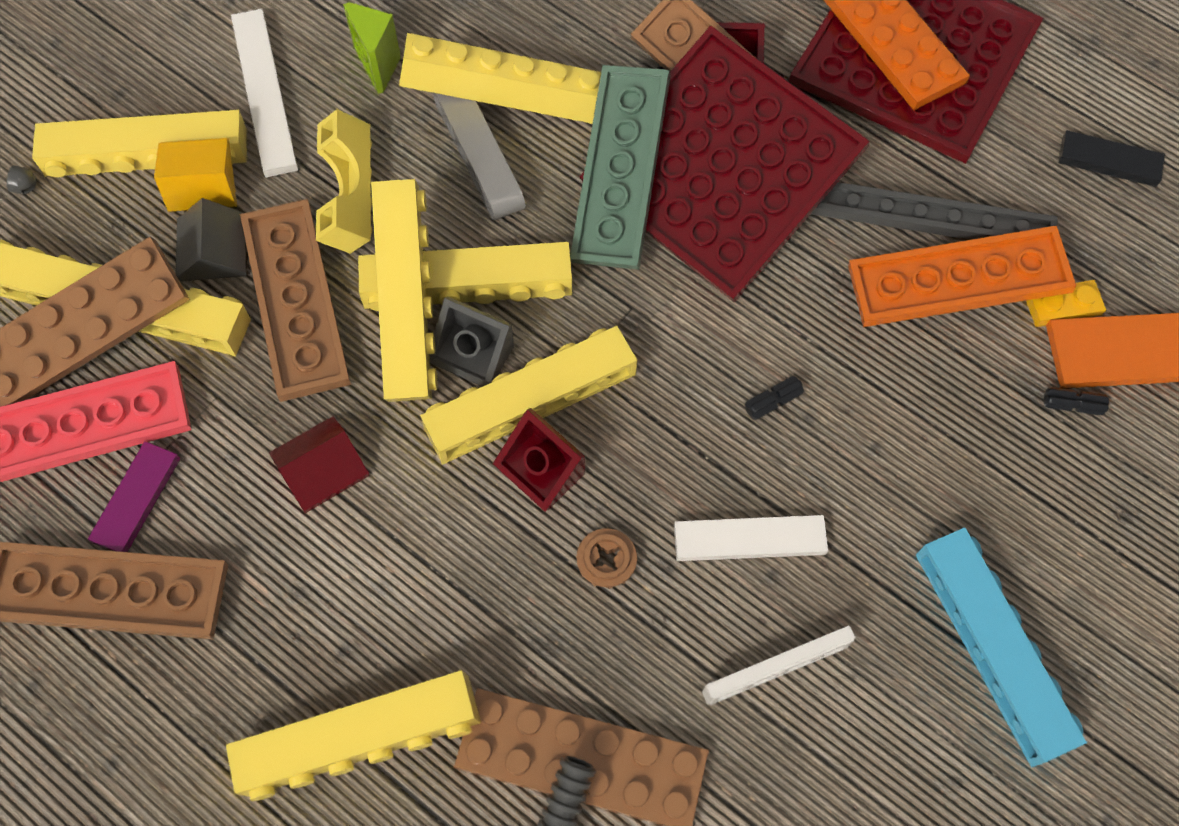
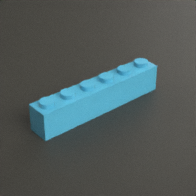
[916,528,1087,768]

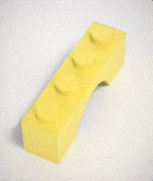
[316,109,372,254]

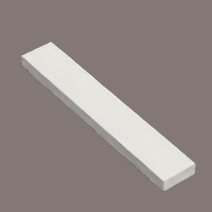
[231,9,298,178]

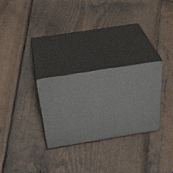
[176,198,247,282]
[429,296,514,387]

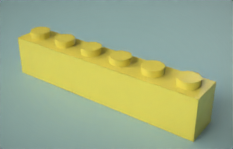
[399,33,601,124]
[32,110,247,177]
[371,179,438,402]
[358,242,572,311]
[420,326,637,465]
[226,670,481,801]

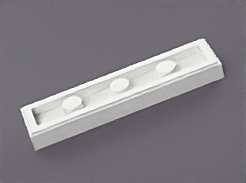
[674,515,828,561]
[702,625,855,706]

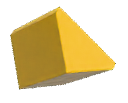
[154,138,237,212]

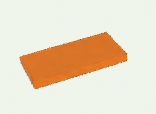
[1046,313,1179,389]

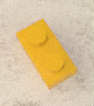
[1026,280,1106,327]

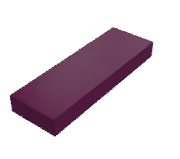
[88,441,181,552]

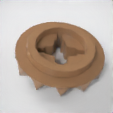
[576,528,637,589]

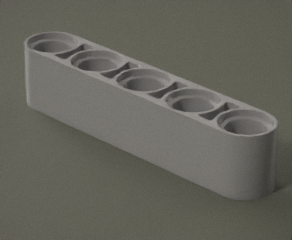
[432,93,526,220]

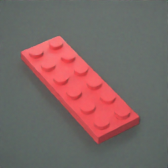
[0,361,192,482]

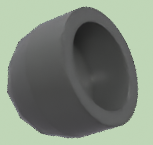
[7,165,36,194]

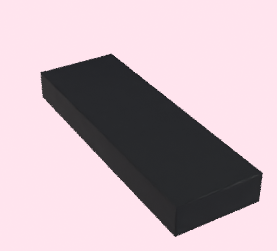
[1058,130,1165,187]

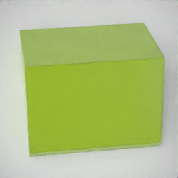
[343,2,401,94]

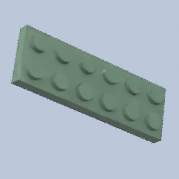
[570,65,670,270]

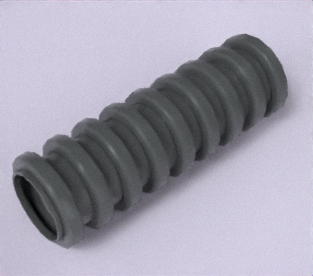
[537,756,596,826]

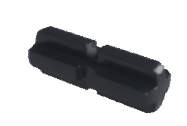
[745,376,804,420]
[1043,387,1109,416]

